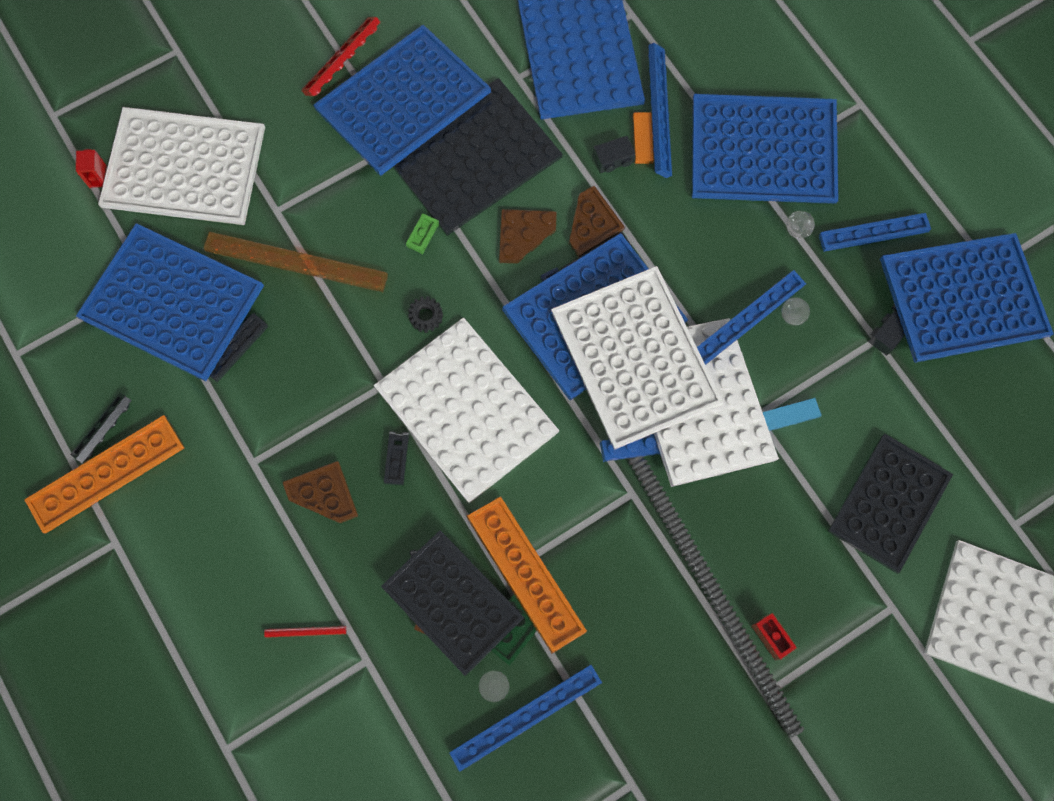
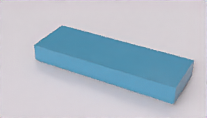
[762,398,821,431]

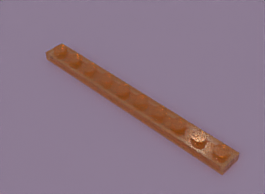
[204,232,388,292]

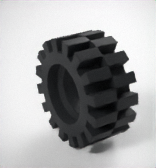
[408,296,443,333]

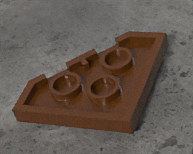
[569,186,625,257]
[499,209,556,264]
[282,461,358,523]

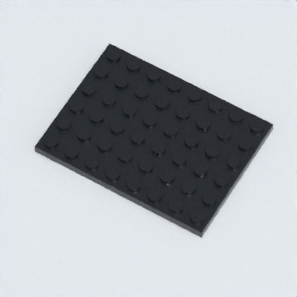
[392,78,563,236]

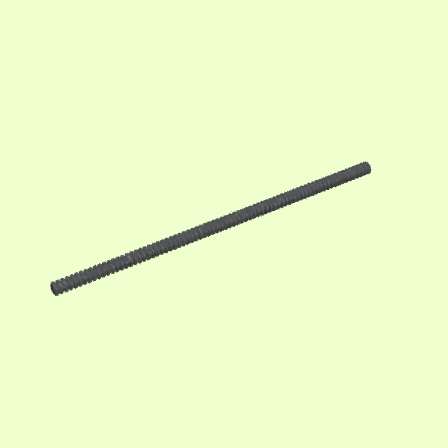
[587,391,804,738]

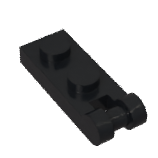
[384,431,410,486]

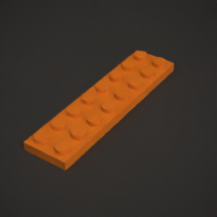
[25,415,185,534]
[467,497,587,654]

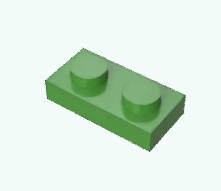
[406,213,439,254]

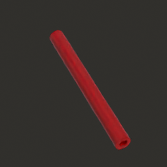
[264,626,347,637]

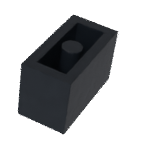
[593,136,635,173]

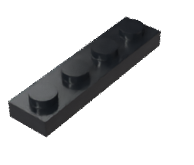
[210,313,269,383]
[70,392,132,463]

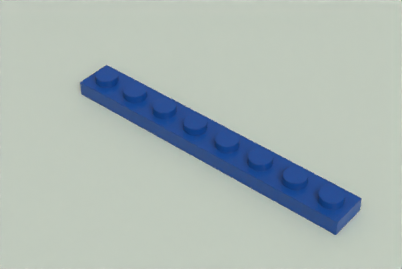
[648,43,672,178]
[697,270,806,365]
[450,665,602,771]

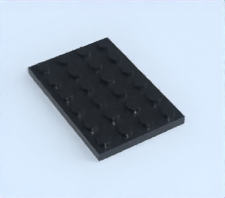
[827,433,953,574]
[381,530,524,676]

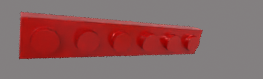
[301,17,380,96]

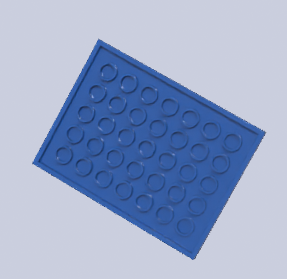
[517,0,645,120]
[313,25,491,176]
[692,94,838,204]
[76,223,264,381]
[502,233,688,401]
[880,233,1054,363]

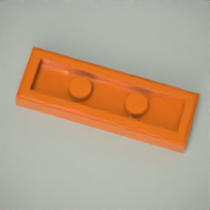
[633,113,654,164]

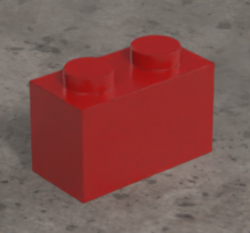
[76,149,108,188]
[751,613,797,660]

